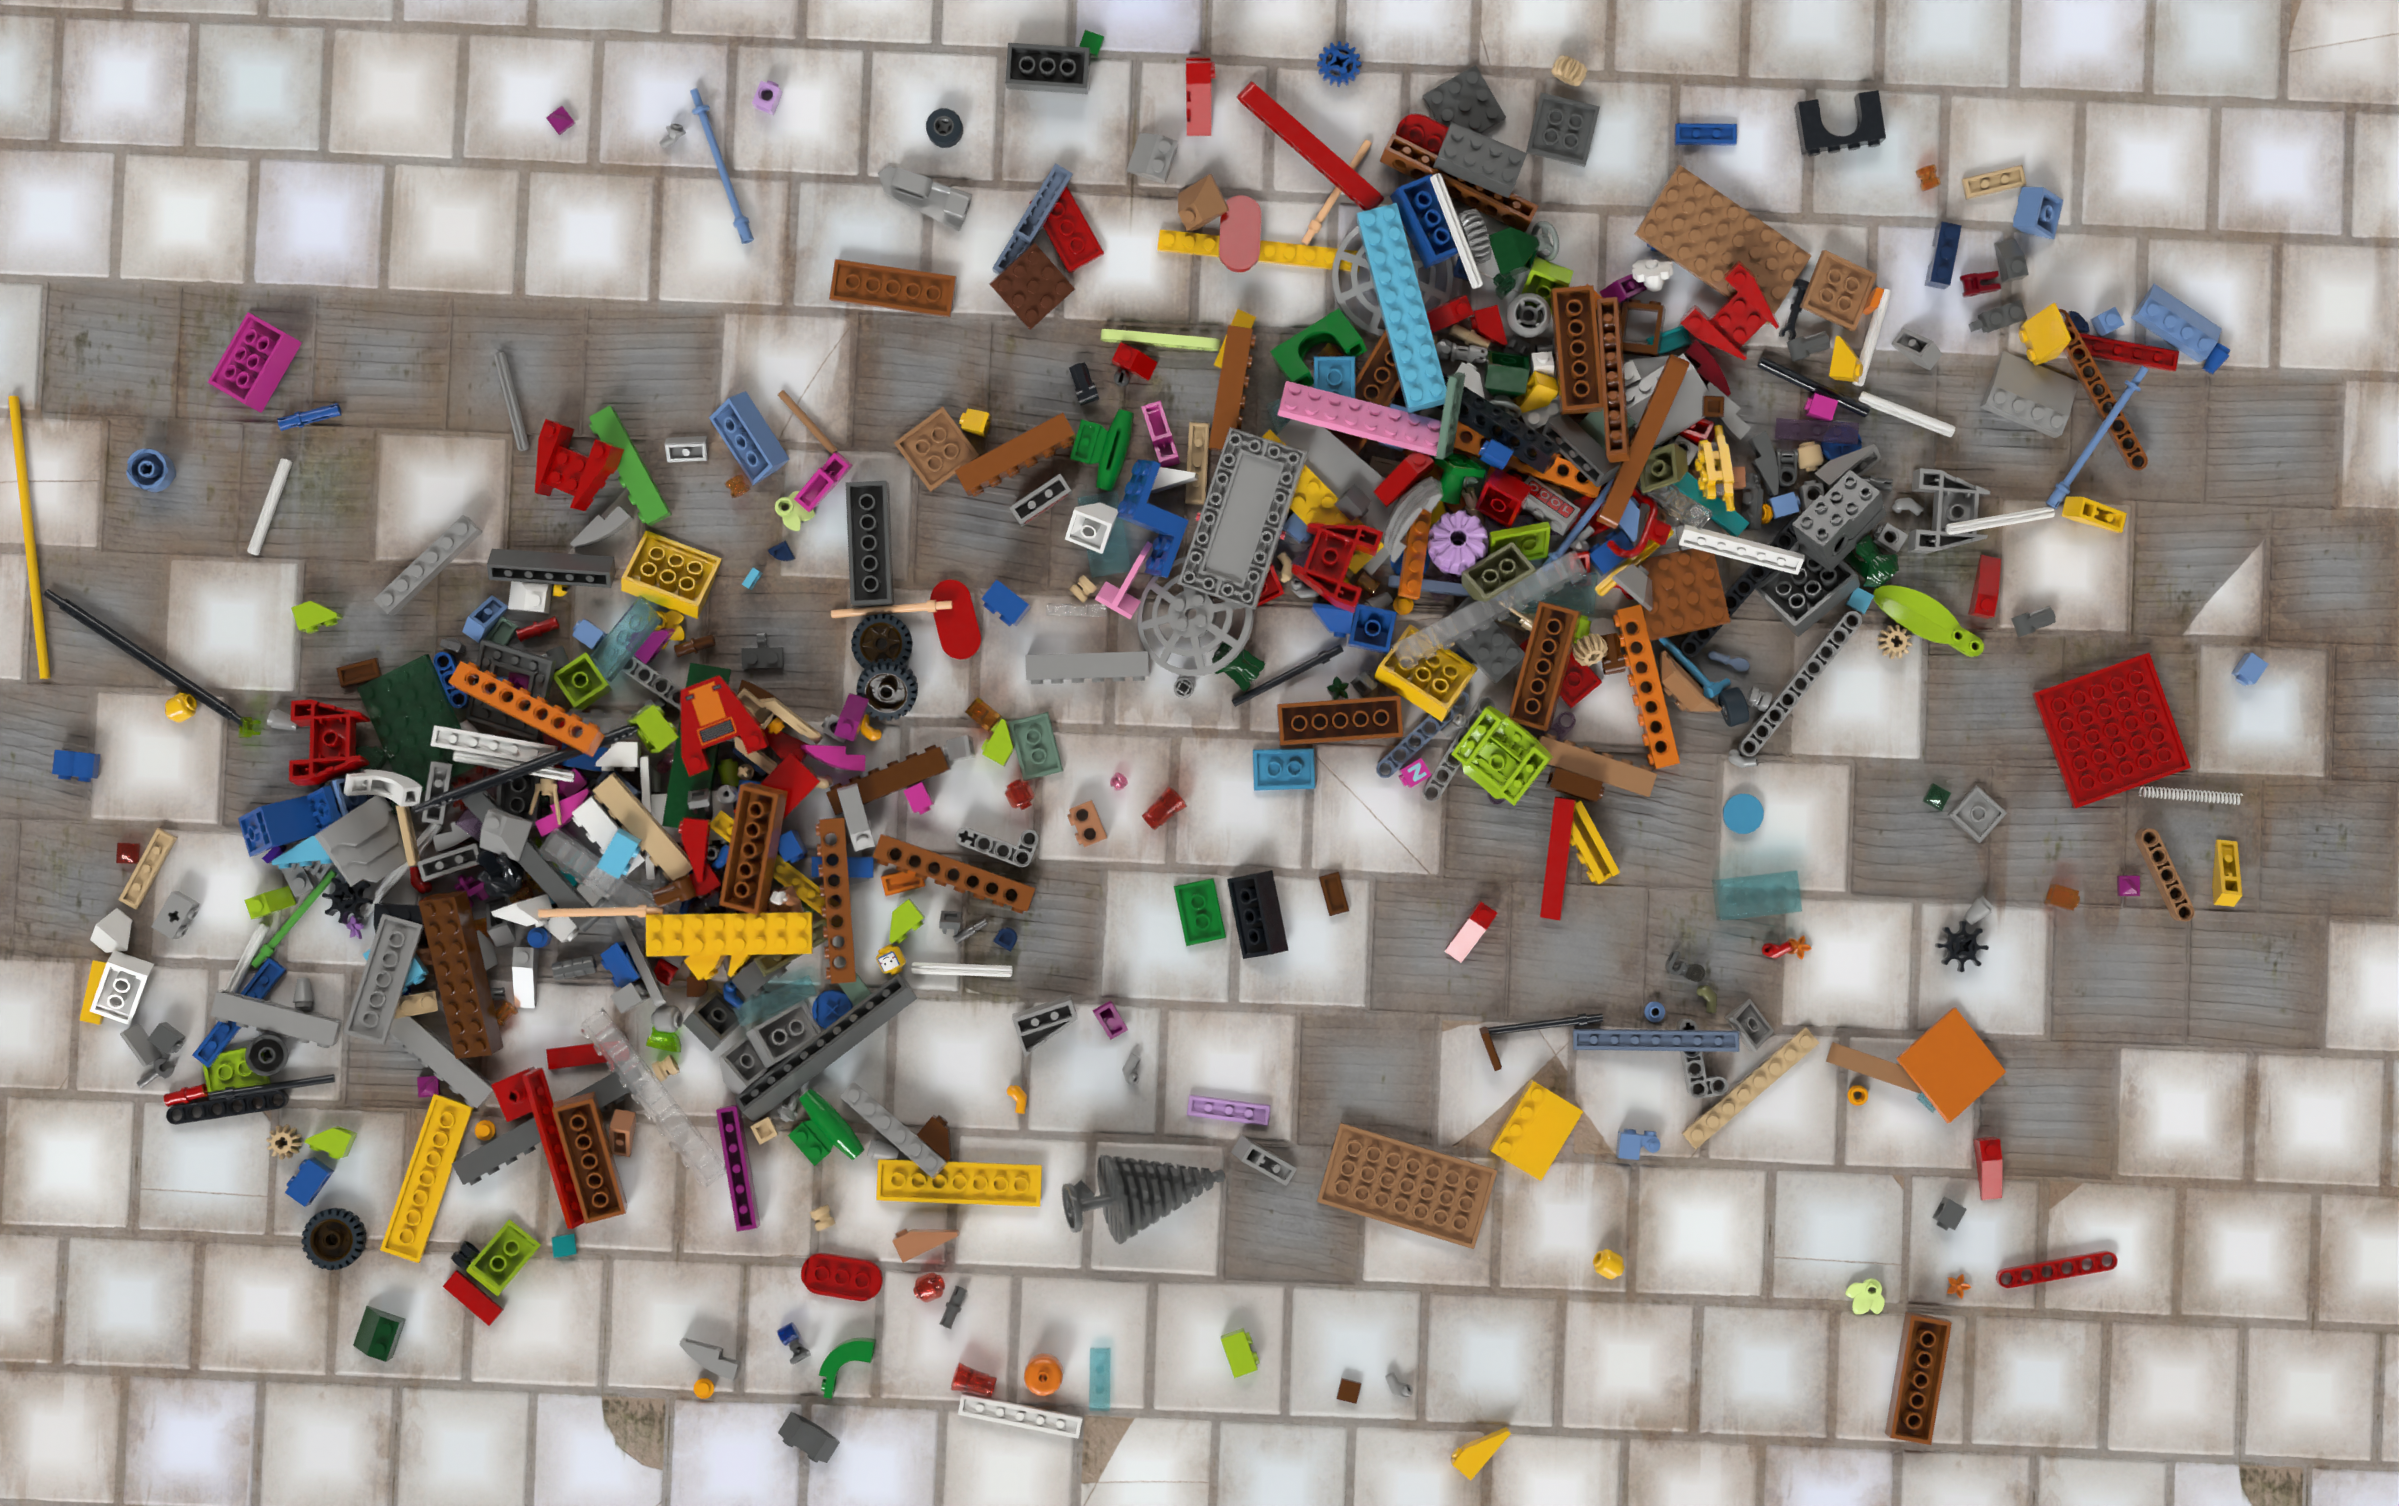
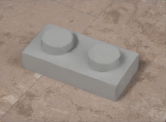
[281,863,316,897]

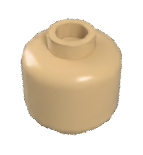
[1797,441,1824,472]

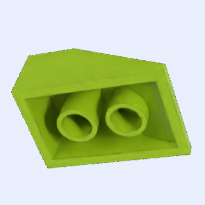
[466,1219,541,1297]

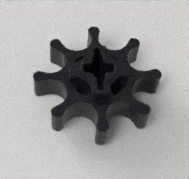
[322,877,373,925]
[1935,921,1989,972]

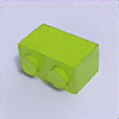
[1221,1328,1260,1378]

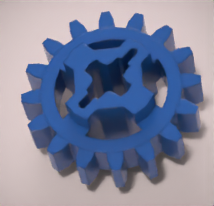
[1317,41,1361,87]

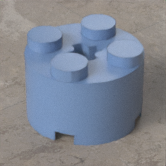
[126,449,176,492]

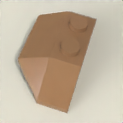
[1659,650,1723,712]

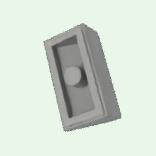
[665,436,708,462]
[120,1024,162,1066]

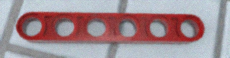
[1996,1251,2118,1288]

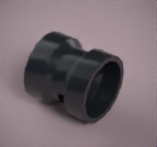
[451,1241,480,1270]

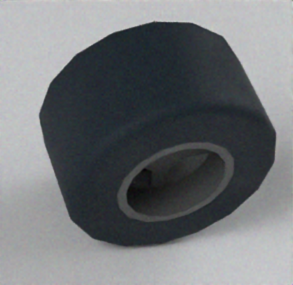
[926,108,963,148]

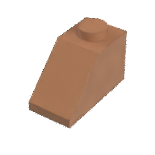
[609,1109,636,1157]

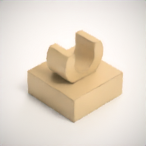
[750,1116,779,1144]

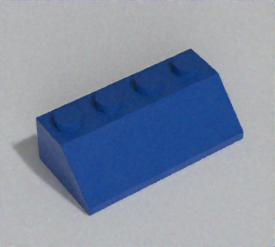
[1390,174,1458,269]

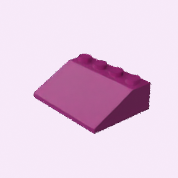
[208,312,302,413]

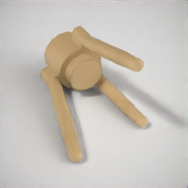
[1491,596,1536,633]
[529,779,562,825]

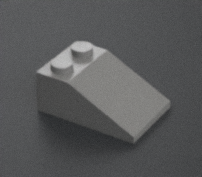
[746,1000,822,1068]

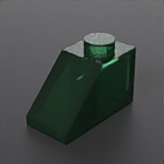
[355,745,389,771]

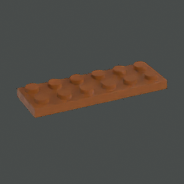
[829,259,956,318]

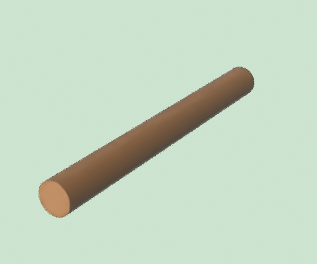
[778,390,838,455]

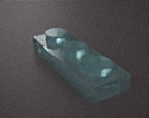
[1089,1347,1111,1411]

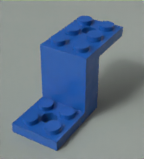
[1117,459,1189,578]
[238,785,342,857]

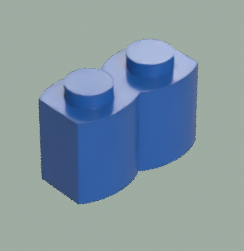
[1478,439,1514,470]
[52,750,101,782]

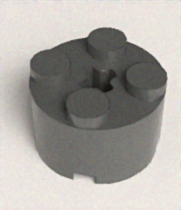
[245,1035,288,1076]

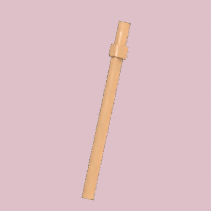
[1301,139,1372,245]
[831,600,953,618]
[538,905,664,917]

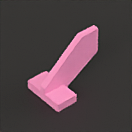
[1095,541,1153,620]

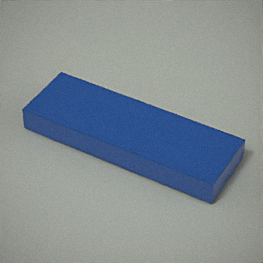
[1675,123,1737,146]
[811,857,874,878]

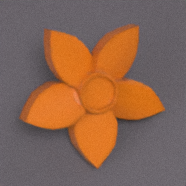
[1787,936,1812,960]
[1947,1274,1971,1299]

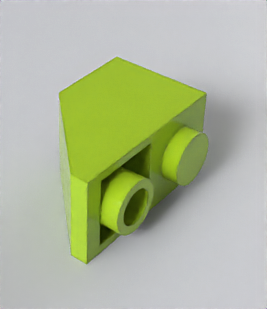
[291,601,343,634]
[981,719,1014,766]
[889,899,926,944]
[304,1126,357,1159]

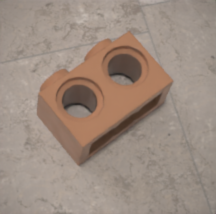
[1067,800,1107,847]

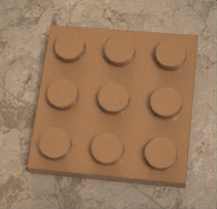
[1800,250,1877,331]
[894,407,979,492]

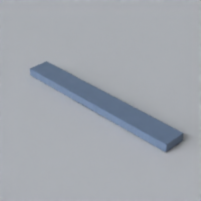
[1573,1029,1740,1052]

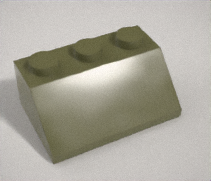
[1461,542,1536,602]

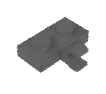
[741,633,784,669]

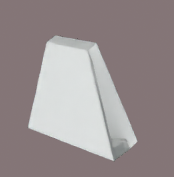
[90,908,133,953]

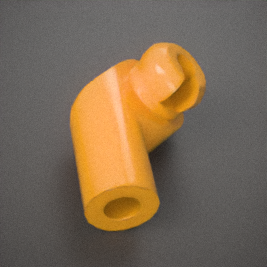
[860,714,882,741]
[1007,1085,1027,1114]

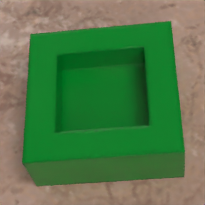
[1079,30,1104,57]

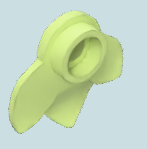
[775,491,815,531]
[1845,1278,1885,1314]

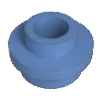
[1644,1002,1665,1022]

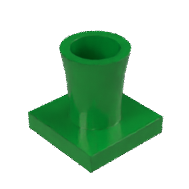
[1430,453,1486,504]

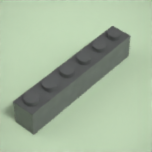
[487,549,616,588]

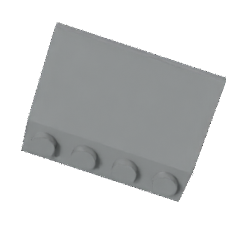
[1980,351,2079,438]
[1626,354,1711,450]

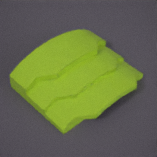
[1451,705,1553,806]

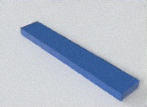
[192,957,287,1068]

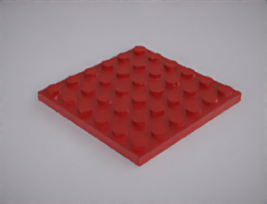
[2032,652,2191,809]

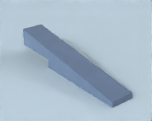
[992,163,1073,275]

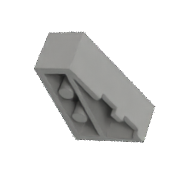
[1012,995,1077,1057]

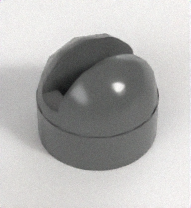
[1114,370,1130,387]

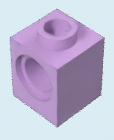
[752,80,782,115]

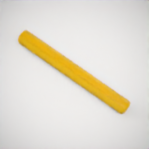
[1595,528,1674,596]

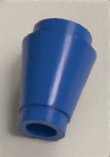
[2202,343,2231,374]

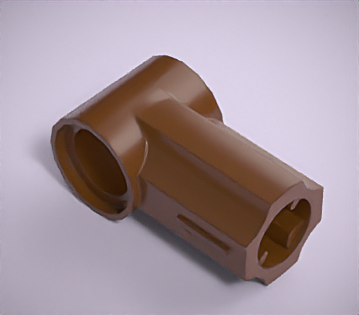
[1601,633,1626,675]
[652,875,697,908]

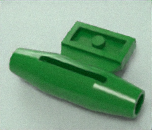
[1070,409,1134,492]
[788,1088,865,1166]

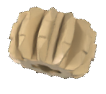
[1551,55,1587,86]
[1877,625,1913,659]
[1572,633,1608,667]
[266,1124,303,1160]

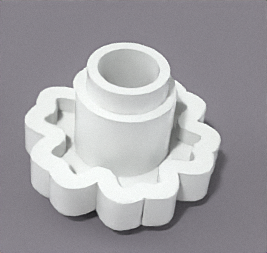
[1632,255,1673,292]

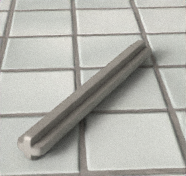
[494,352,530,451]

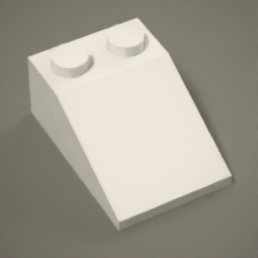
[90,950,154,1025]

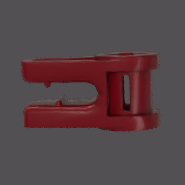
[1959,271,2001,297]

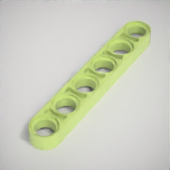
[1100,329,1221,351]

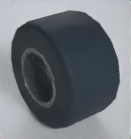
[1718,687,1750,727]

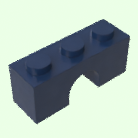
[1924,222,1962,289]

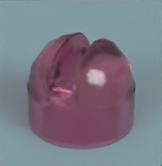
[1110,772,1128,791]

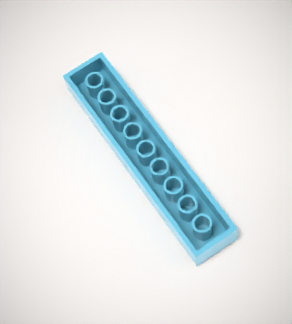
[1357,203,1447,413]

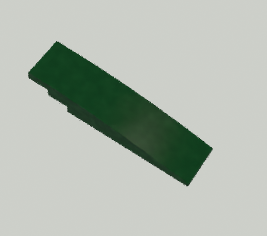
[662,663,731,829]

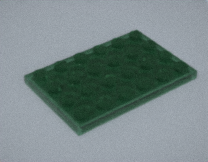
[357,654,478,793]

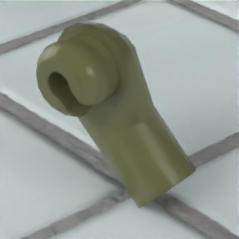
[1697,985,1717,1013]

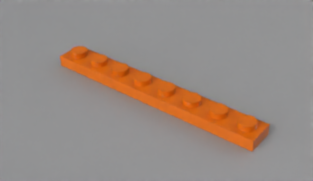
[1398,454,1438,600]

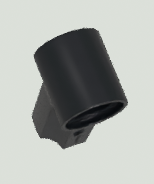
[1069,362,1099,406]

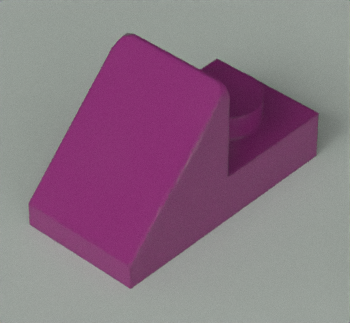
[1093,1000,1128,1040]

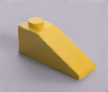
[2061,496,2127,533]
[2212,839,2243,907]
[1450,1427,1511,1481]

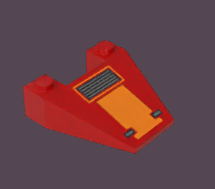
[681,675,769,776]

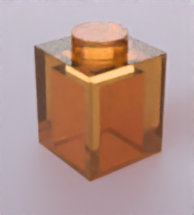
[965,696,1002,732]
[2045,884,2080,911]

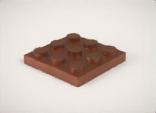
[989,243,1075,330]

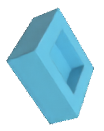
[742,568,763,590]
[1845,587,1874,614]

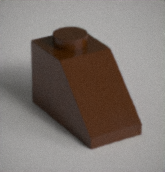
[917,1115,952,1162]

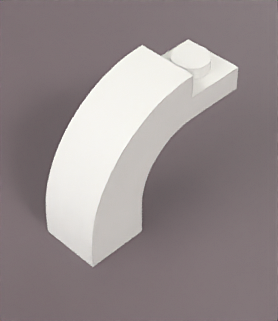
[344,769,422,807]

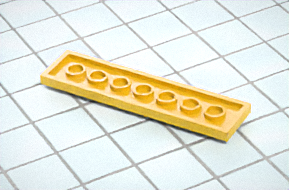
[1262,429,1384,574]
[646,912,813,956]
[380,1094,474,1263]
[876,1159,1042,1207]

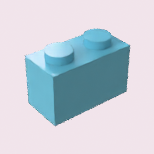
[597,828,642,879]

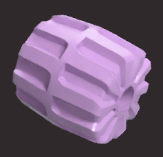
[1427,510,1489,577]

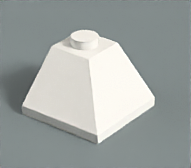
[1065,503,1118,554]
[508,581,553,614]
[491,894,555,928]

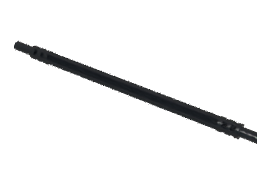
[44,589,252,730]
[412,724,639,814]

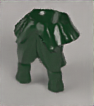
[1844,535,1899,589]
[1212,638,1265,691]

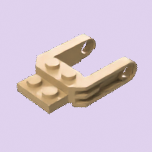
[734,688,823,774]

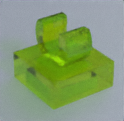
[239,717,261,738]

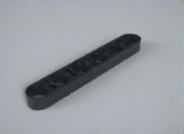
[166,1090,289,1125]

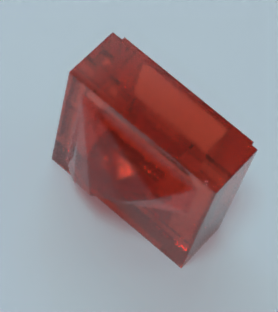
[116,843,140,864]

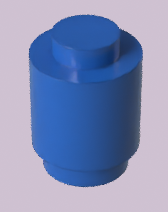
[527,927,552,948]

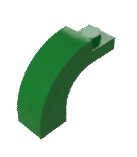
[819,1337,876,1399]

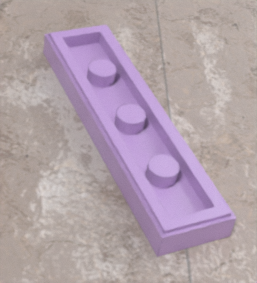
[1187,1094,1271,1126]

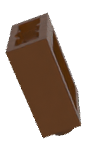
[1621,299,1666,357]
[1545,767,1605,802]

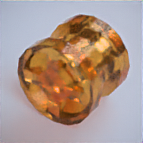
[725,474,750,498]

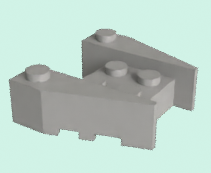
[1908,468,1990,554]

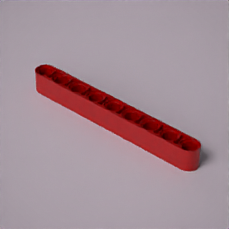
[1237,81,1384,211]

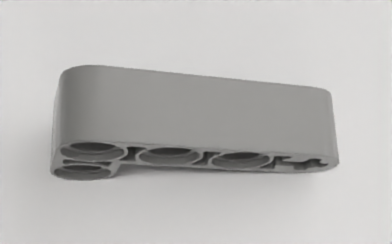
[955,827,1040,867]
[1676,1018,1728,1098]

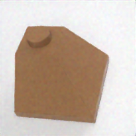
[1178,174,1229,231]

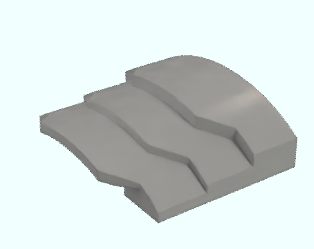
[1384,476,1443,563]
[315,795,407,887]

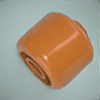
[1024,1353,1064,1396]

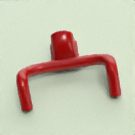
[1607,488,1672,558]

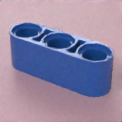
[433,652,470,709]

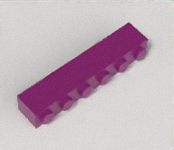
[716,1104,760,1232]

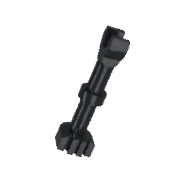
[1779,279,1809,340]

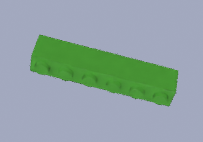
[589,406,672,526]

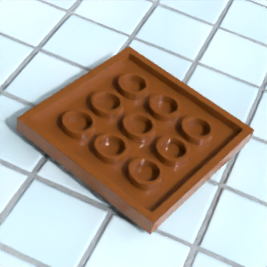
[1637,548,1730,641]

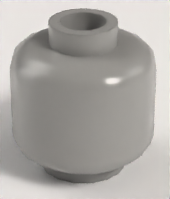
[651,1005,683,1033]

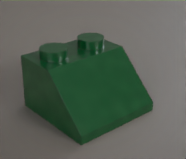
[353,1306,406,1362]

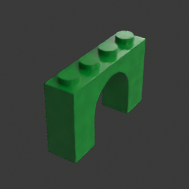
[1270,308,1367,387]

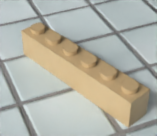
[593,773,693,882]

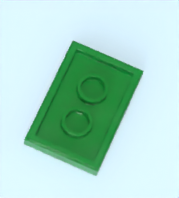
[1174,878,1226,946]

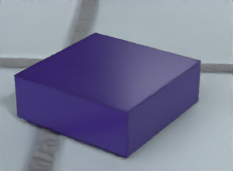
[262,845,287,863]

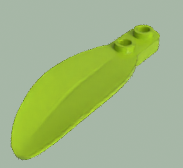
[1873,585,1984,657]

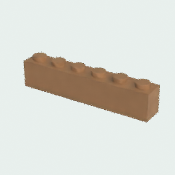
[1537,733,1657,797]

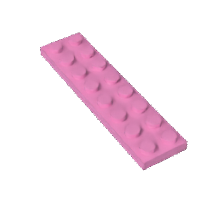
[1278,381,1442,456]

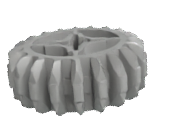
[1458,209,1492,264]

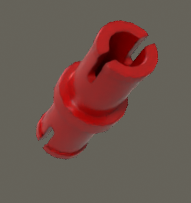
[516,616,560,642]
[164,1084,208,1107]

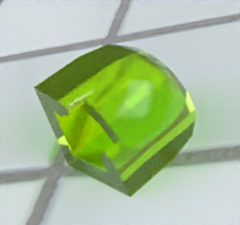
[646,1026,681,1053]

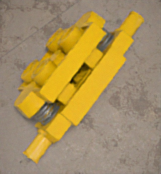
[1695,425,1735,511]

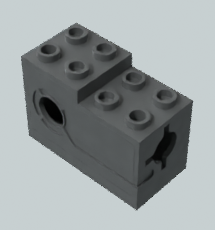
[1792,470,1886,572]

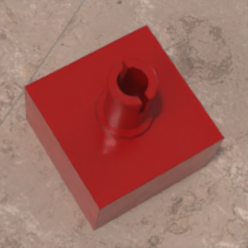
[1474,467,1532,528]
[491,1066,535,1122]

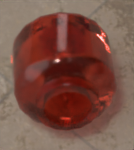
[1004,779,1035,810]
[913,1272,945,1303]

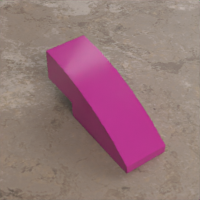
[1141,401,1180,468]
[794,452,853,512]
[800,745,865,772]
[535,788,593,837]

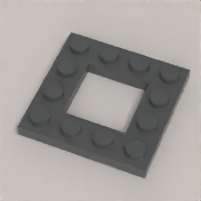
[465,639,556,740]

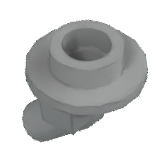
[660,123,686,149]
[1435,339,1452,360]
[1570,526,1594,553]
[777,1093,800,1122]

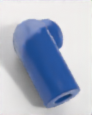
[711,845,729,871]
[723,980,744,1010]

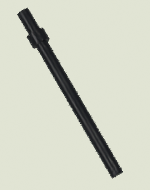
[1232,645,1344,707]
[1488,1013,1603,1035]
[209,1074,335,1100]

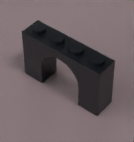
[1794,90,1886,157]

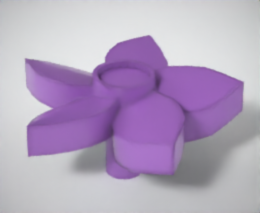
[346,915,364,939]

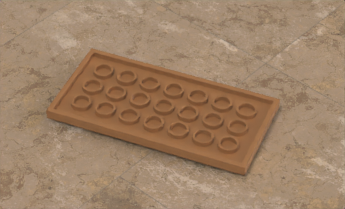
[1634,165,1812,325]
[1317,1122,1497,1249]

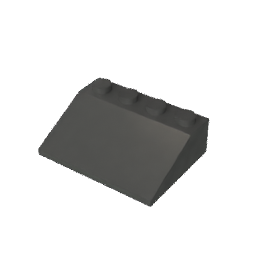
[1755,550,1860,637]

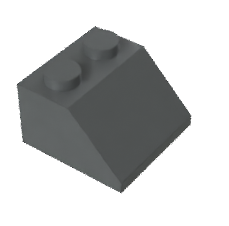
[683,990,746,1052]

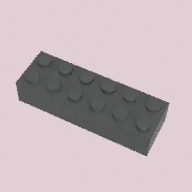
[845,481,894,607]

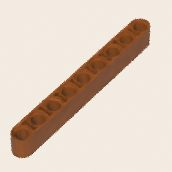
[2058,309,2148,470]
[1596,354,1690,529]

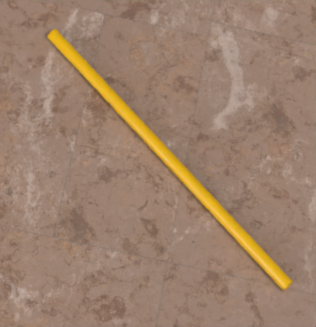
[8,396,51,679]

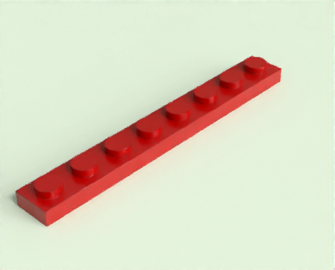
[522,1068,585,1229]

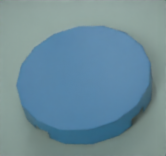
[1722,794,1764,834]

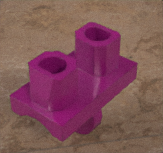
[454,874,490,907]

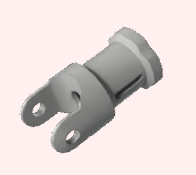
[1450,343,1488,363]
[716,785,738,803]

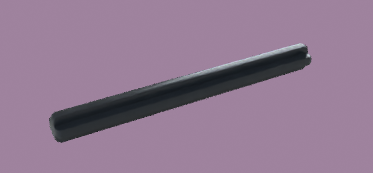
[1757,357,1871,417]

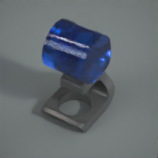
[777,1322,811,1364]

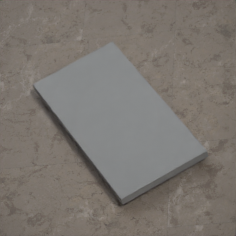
[1277,419,1407,575]
[1178,427,1308,610]

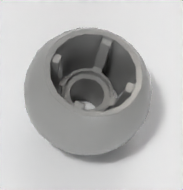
[1507,293,1551,338]

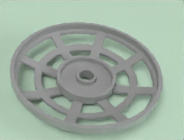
[1331,226,1453,337]
[1137,556,1254,677]

